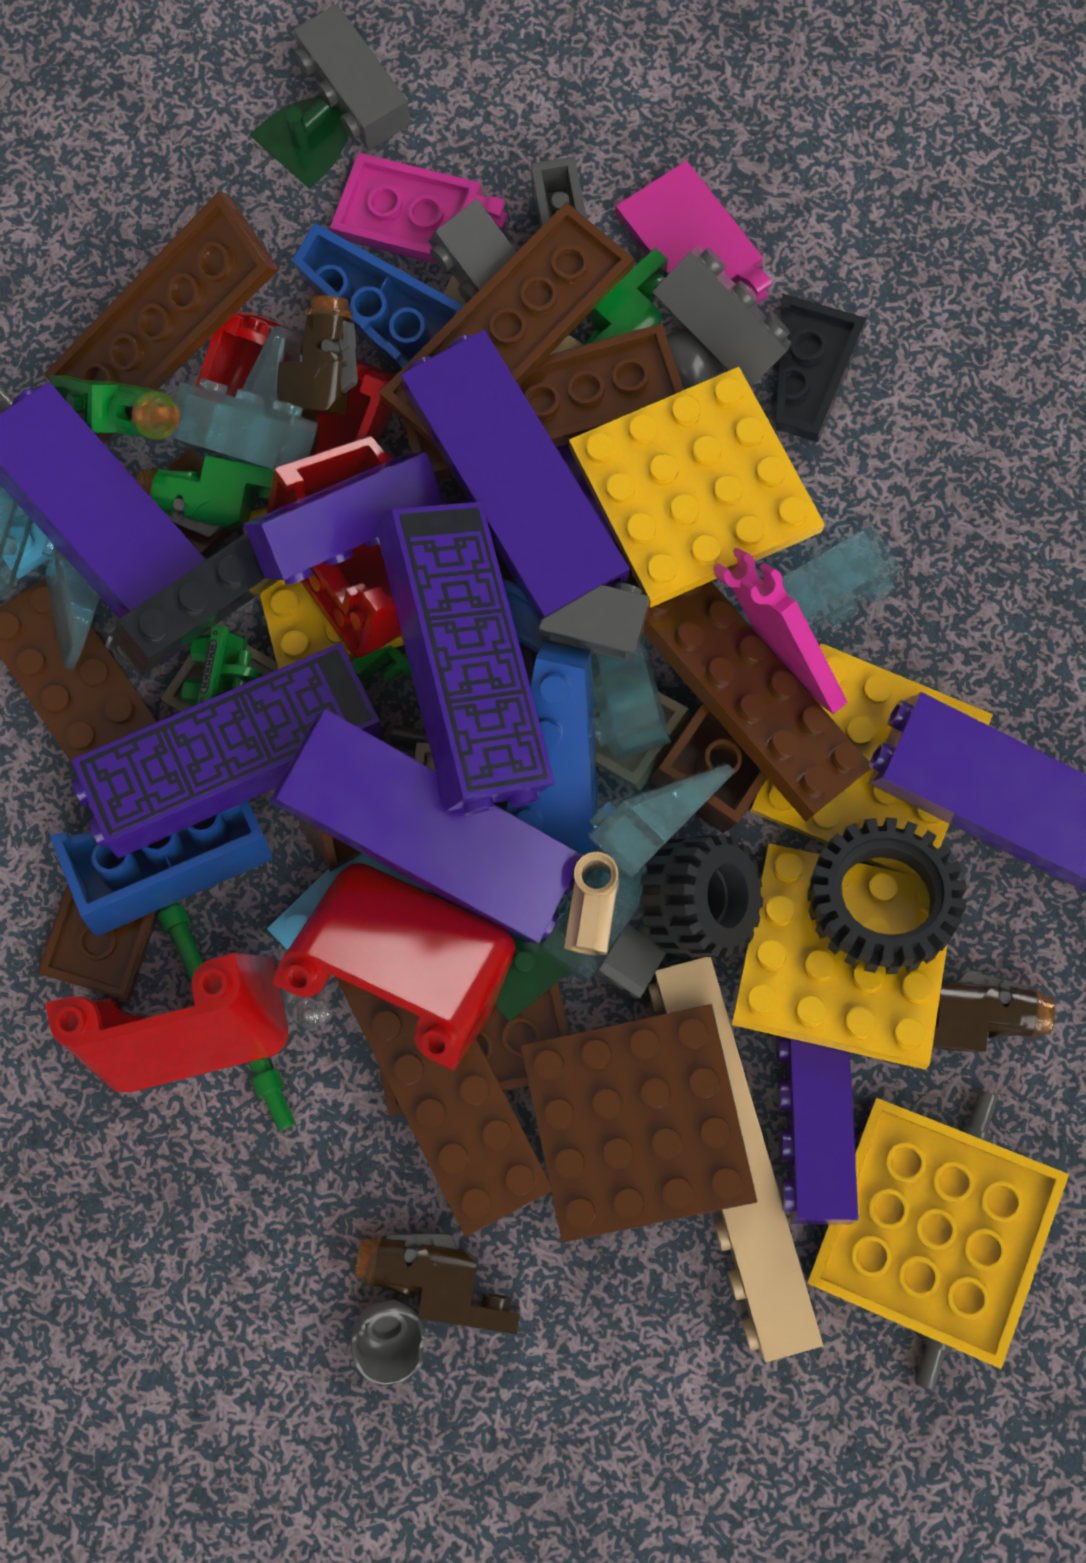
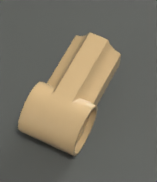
[564,852,619,956]

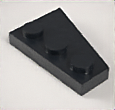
[776,293,866,442]

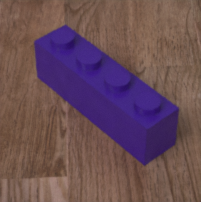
[243,452,445,584]
[776,1035,859,1225]

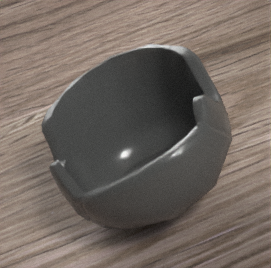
[666,329,721,390]
[350,1300,426,1386]

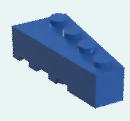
[292,222,464,372]
[506,640,600,854]
[49,801,273,937]

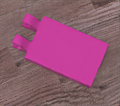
[330,152,508,264]
[615,160,772,305]
[713,547,848,714]

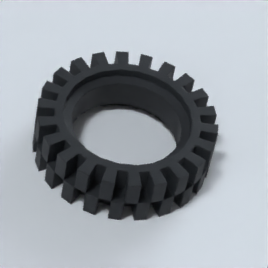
[807,817,967,974]

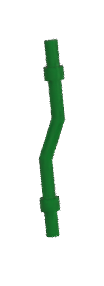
[157,902,296,1132]

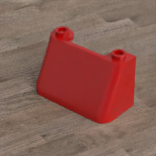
[186,311,395,454]
[267,436,402,658]
[272,863,515,1071]
[45,953,288,1092]

